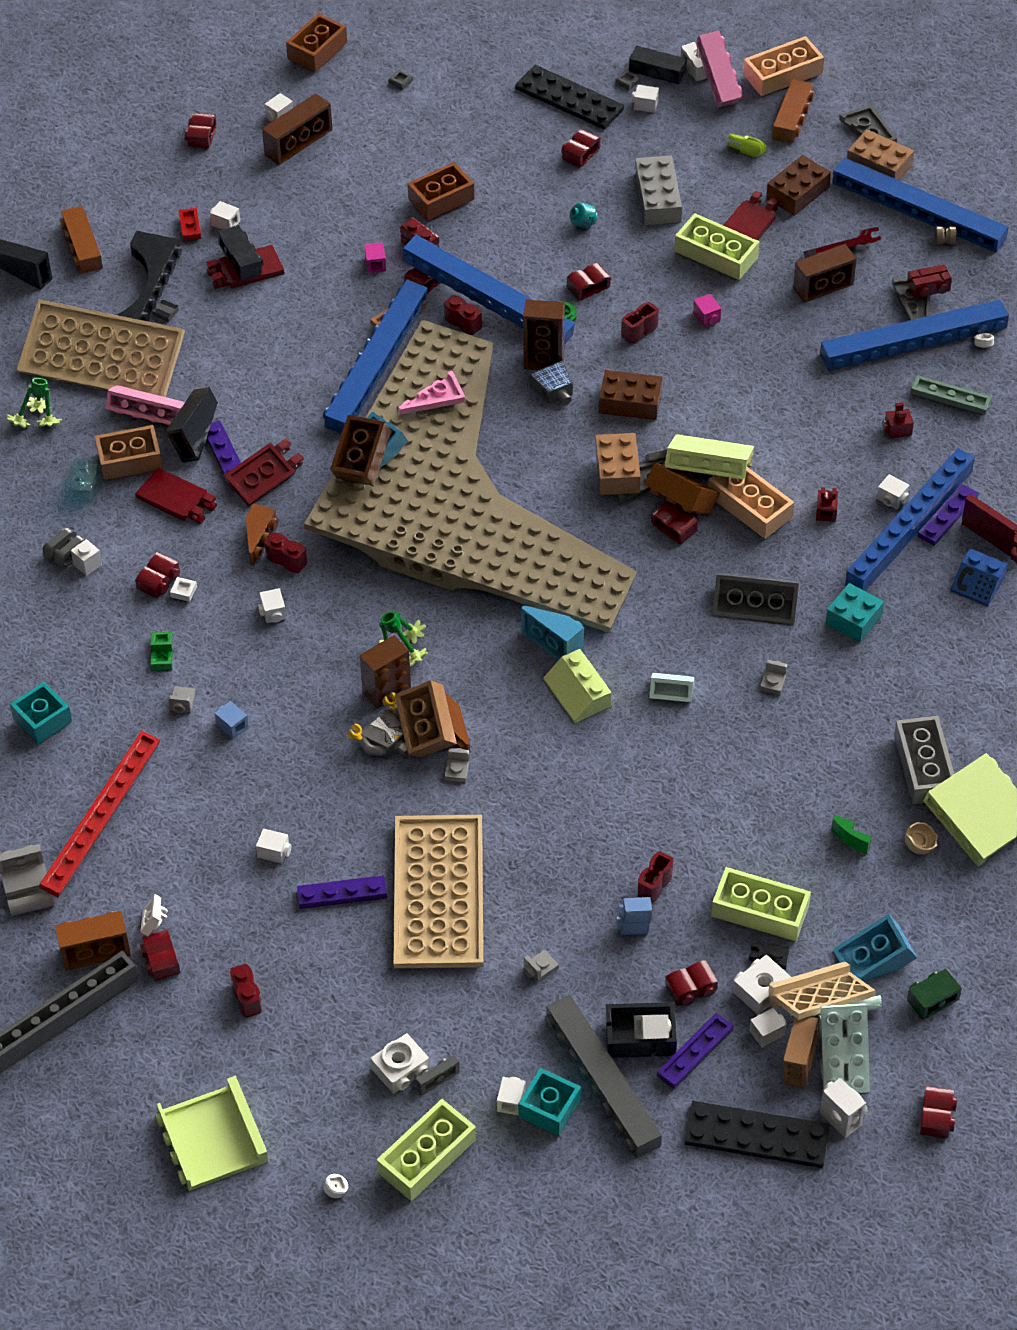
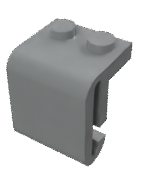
[0,844,55,917]

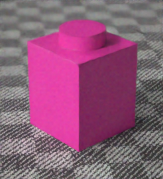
[364,242,386,273]
[693,294,721,327]

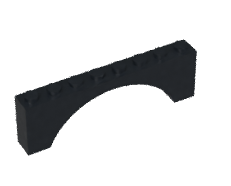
[116,230,182,322]

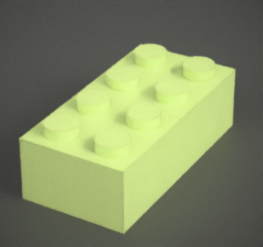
[674,213,759,280]
[711,867,811,941]
[377,1099,476,1202]

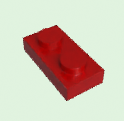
[179,208,202,241]

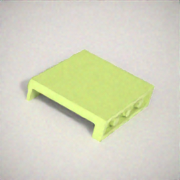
[665,434,754,479]
[923,753,1017,867]
[155,1076,268,1191]

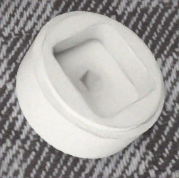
[975,333,994,348]
[323,1174,348,1198]

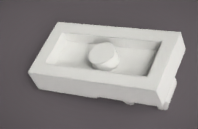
[141,894,168,936]

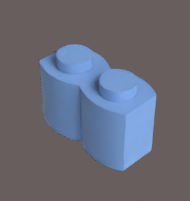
[615,897,652,936]

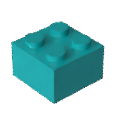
[825,583,884,643]
[10,682,72,744]
[518,1068,581,1136]

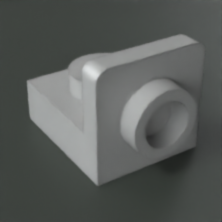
[760,660,787,695]
[169,686,196,713]
[445,748,470,783]
[523,950,559,983]

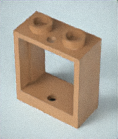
[783,1016,818,1089]

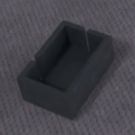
[605,1002,677,1058]

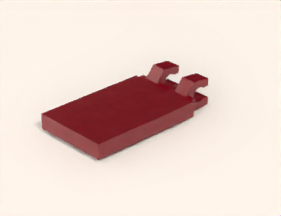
[723,190,778,241]
[803,227,881,258]
[206,245,285,289]
[224,438,304,506]
[135,468,217,524]
[961,494,1017,563]

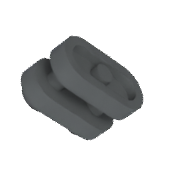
[43,528,86,569]

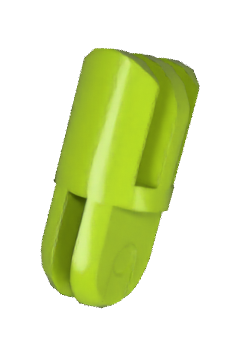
[726,134,766,157]

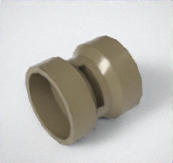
[935,227,956,245]

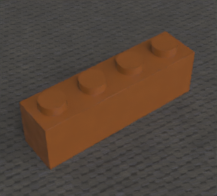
[772,79,815,143]
[59,206,103,273]

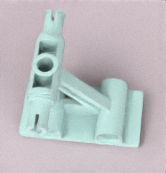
[790,995,882,1093]

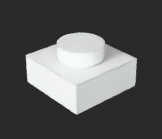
[170,577,197,602]

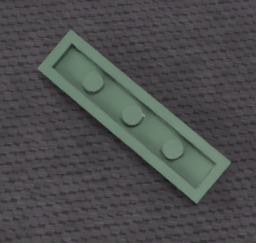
[911,375,992,415]

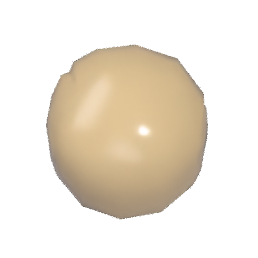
[905,822,938,855]

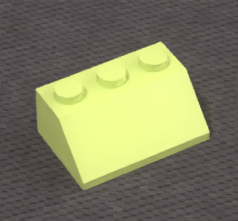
[543,649,611,723]

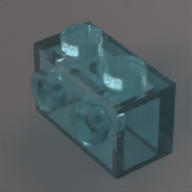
[65,458,101,503]

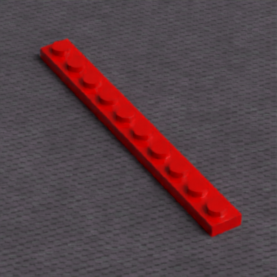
[39,730,160,898]

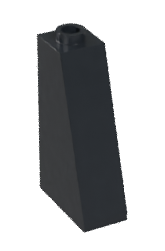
[0,239,53,290]
[166,387,218,463]

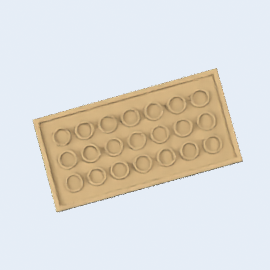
[17,299,185,397]
[394,815,484,969]

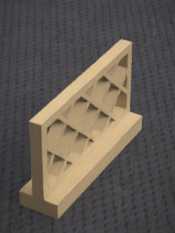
[769,962,875,1020]

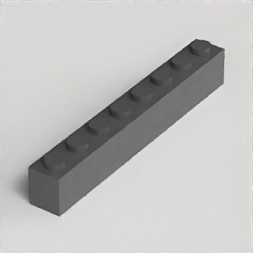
[0,951,138,1072]
[545,995,662,1158]

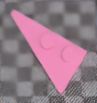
[398,371,465,415]

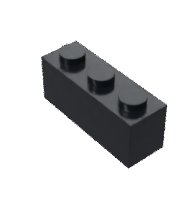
[629,45,687,84]
[218,225,264,281]

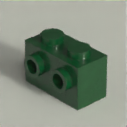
[907,968,962,1020]

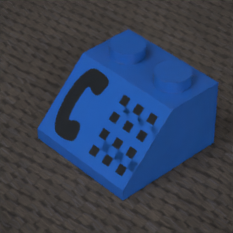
[950,548,1007,606]

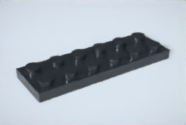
[515,64,624,130]
[684,1101,830,1168]

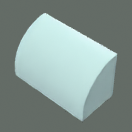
[649,673,694,702]

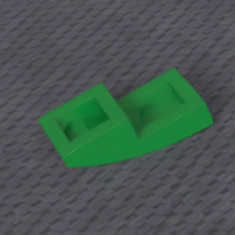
[151,631,173,671]
[831,815,872,855]

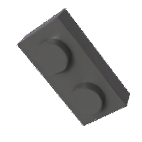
[416,1055,460,1095]

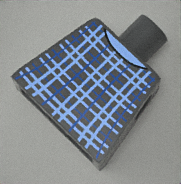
[530,361,573,406]

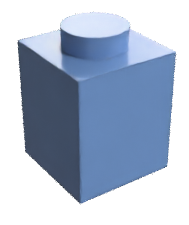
[215,701,249,739]

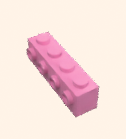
[695,31,742,108]
[105,385,185,426]

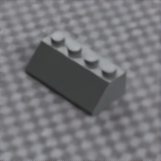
[712,572,799,624]

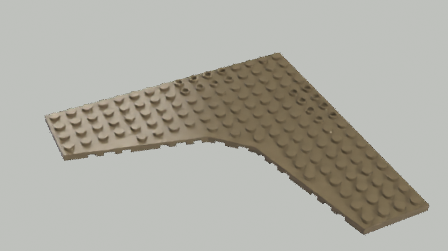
[304,320,637,633]

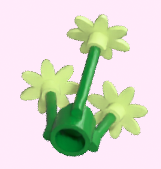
[6,378,62,428]
[379,611,428,666]

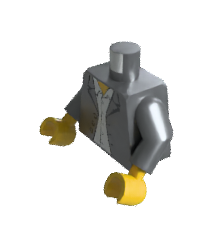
[347,692,409,759]

